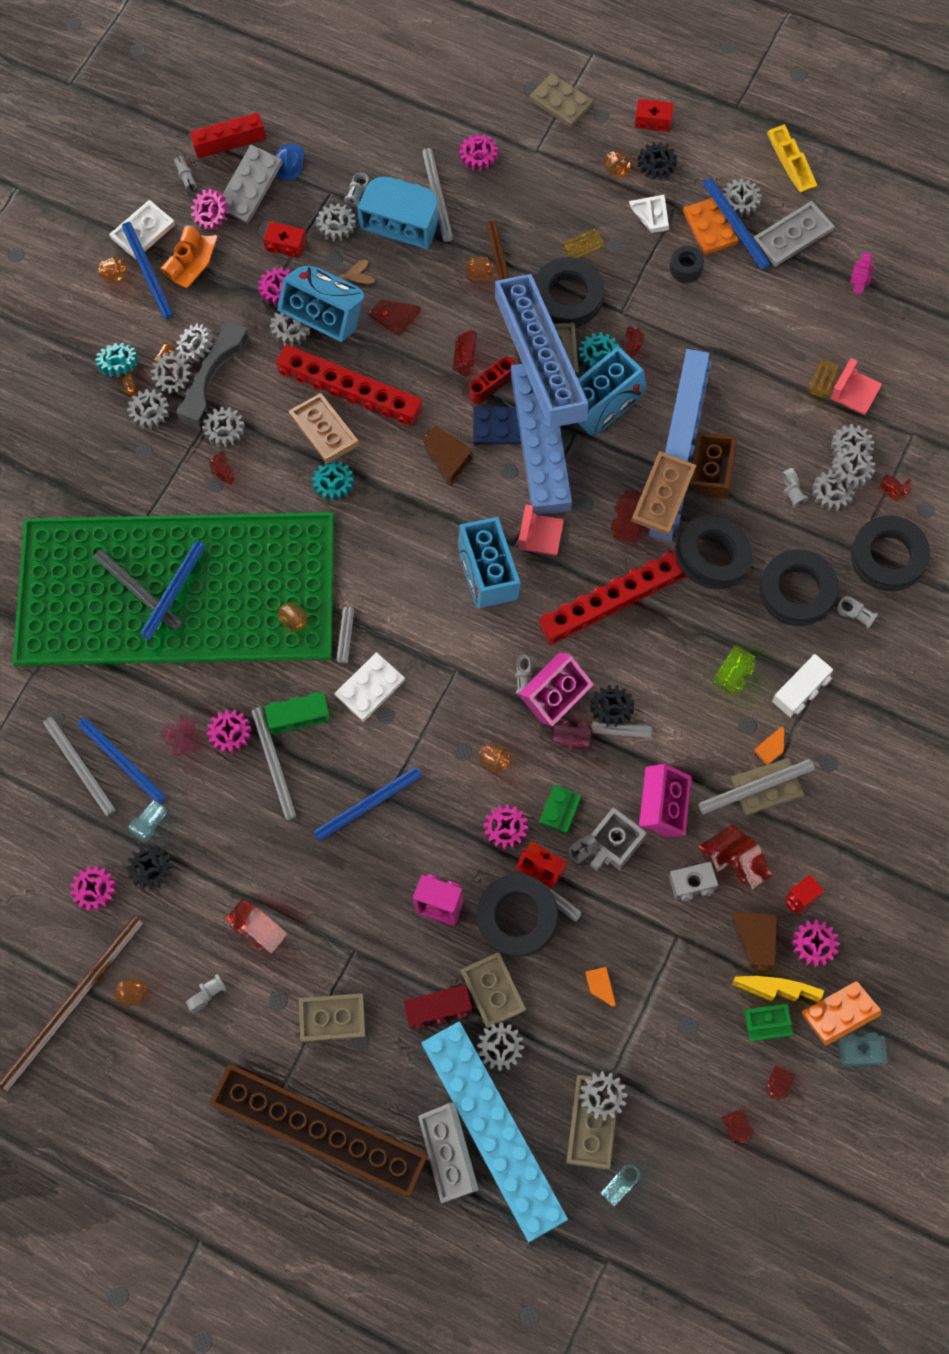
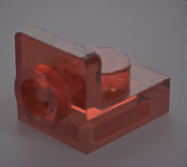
[624,325,645,359]
[209,451,235,485]
[878,474,912,501]
[764,1065,795,1100]
[721,1108,755,1144]

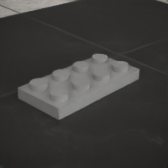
[222,145,283,224]
[753,201,834,267]
[418,1102,479,1203]

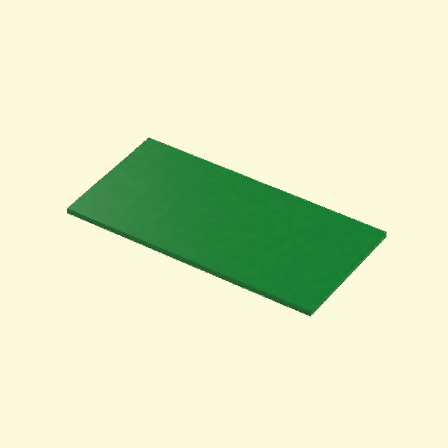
[12,512,334,666]

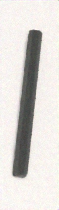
[94,550,182,630]

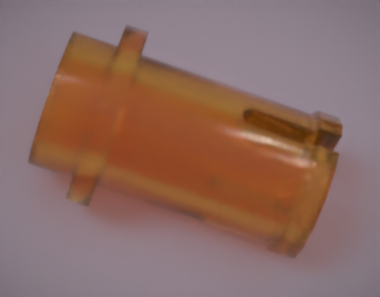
[153,343,174,363]
[120,371,138,397]

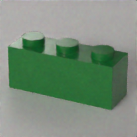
[264,692,331,735]

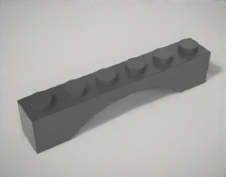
[177,321,250,430]

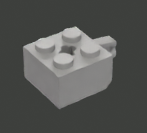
[590,807,647,871]

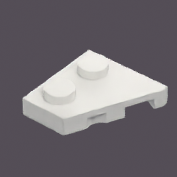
[629,195,669,233]

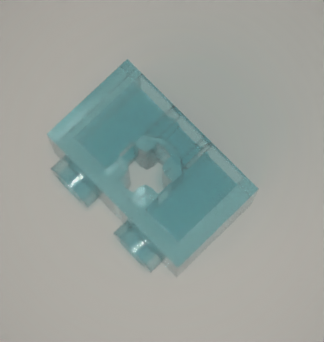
[837,1032,888,1068]

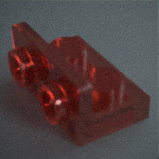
[452,330,477,377]

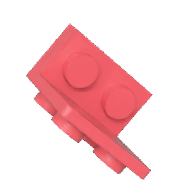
[831,358,882,415]
[518,505,564,556]

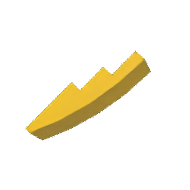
[767,124,817,193]
[732,976,824,1002]

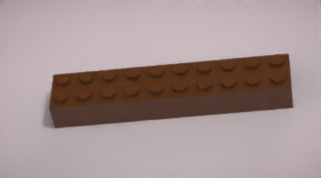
[209,1064,429,1199]

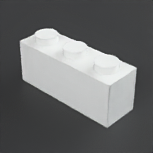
[772,654,833,718]

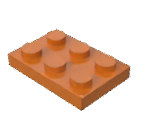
[683,198,739,255]
[802,981,882,1046]

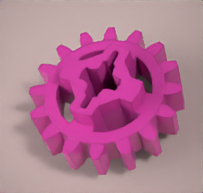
[459,133,498,171]
[191,189,229,230]
[850,252,874,295]
[258,267,290,306]
[206,710,252,754]
[483,804,528,850]
[70,865,116,912]
[792,920,840,967]

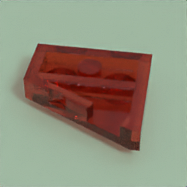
[369,300,421,336]

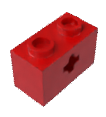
[634,99,674,132]
[263,221,307,258]
[515,842,568,889]
[785,874,824,915]

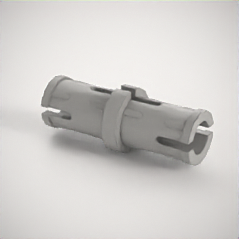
[174,156,197,191]

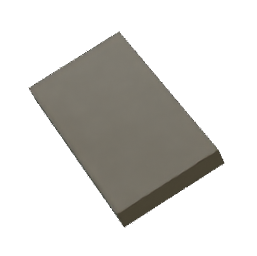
[566,1075,620,1170]

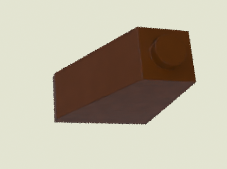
[424,425,473,486]
[732,911,777,973]

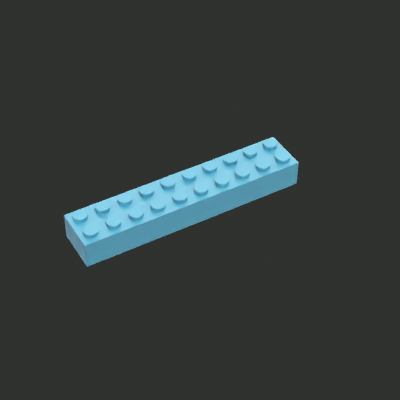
[421,1021,568,1244]

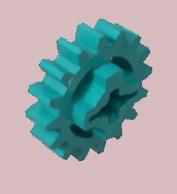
[579,332,619,370]
[95,343,138,377]
[312,460,354,502]

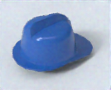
[275,144,304,181]

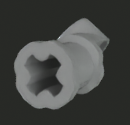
[344,173,369,207]
[781,468,808,508]
[837,597,878,629]
[515,655,537,695]
[186,974,227,1013]

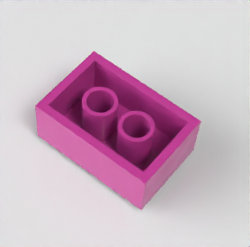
[518,652,594,726]
[639,764,692,838]
[412,874,464,927]

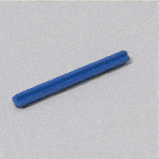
[703,178,770,270]
[122,222,173,319]
[141,541,205,639]
[78,717,166,804]
[314,767,422,841]

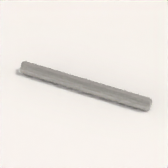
[423,148,453,242]
[252,707,296,820]
[43,717,115,816]
[698,759,814,814]

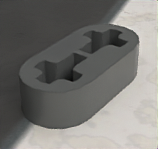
[568,835,598,864]

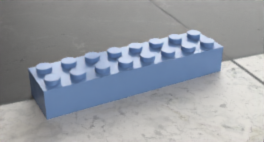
[511,364,572,515]

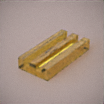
[563,228,604,258]
[808,358,839,398]

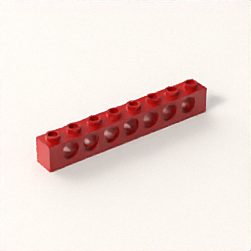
[276,344,423,426]
[538,551,687,646]

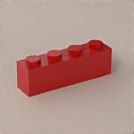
[189,112,266,159]

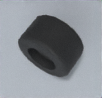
[670,246,704,283]

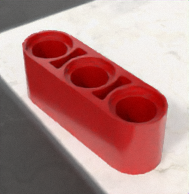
[469,357,515,403]

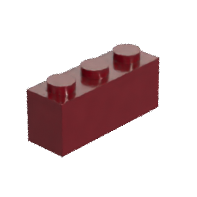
[403,984,473,1031]

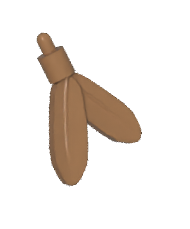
[339,260,375,285]

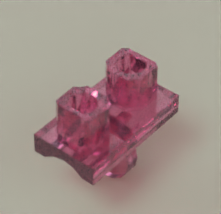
[161,715,196,756]
[553,719,591,752]

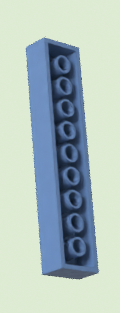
[495,274,588,428]
[649,349,712,541]

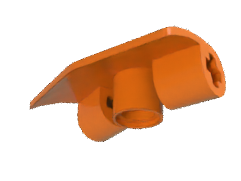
[160,226,217,288]

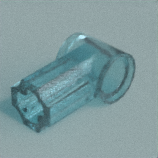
[127,800,168,843]
[601,1164,640,1207]

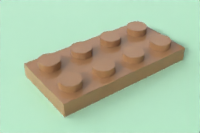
[288,393,360,464]
[631,451,696,536]

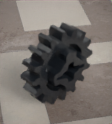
[637,142,677,180]
[590,685,635,727]
[126,844,173,890]

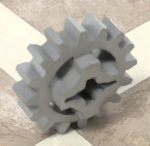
[722,178,762,217]
[316,203,356,242]
[270,312,311,346]
[176,323,214,364]
[151,351,193,393]
[127,389,170,430]
[202,407,245,448]
[831,424,874,466]
[831,446,875,488]
[812,470,855,512]
[476,1022,524,1071]
[579,1071,627,1121]

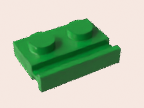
[539,785,582,834]
[744,1004,794,1042]

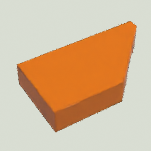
[754,726,784,765]
[585,967,616,1007]

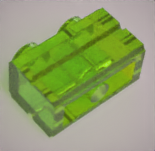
[713,645,756,695]

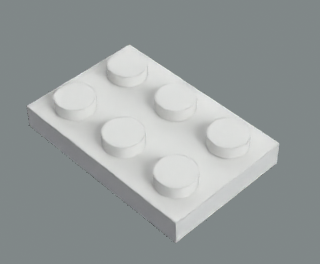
[109,200,175,259]
[334,652,405,722]

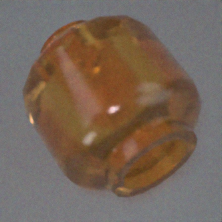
[604,150,630,178]
[98,256,127,282]
[466,257,493,281]
[277,602,307,632]
[478,742,510,772]
[113,977,146,1008]

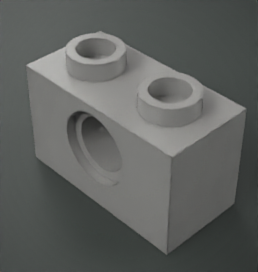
[669,861,718,902]

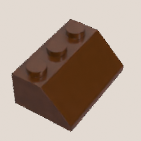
[689,432,737,499]

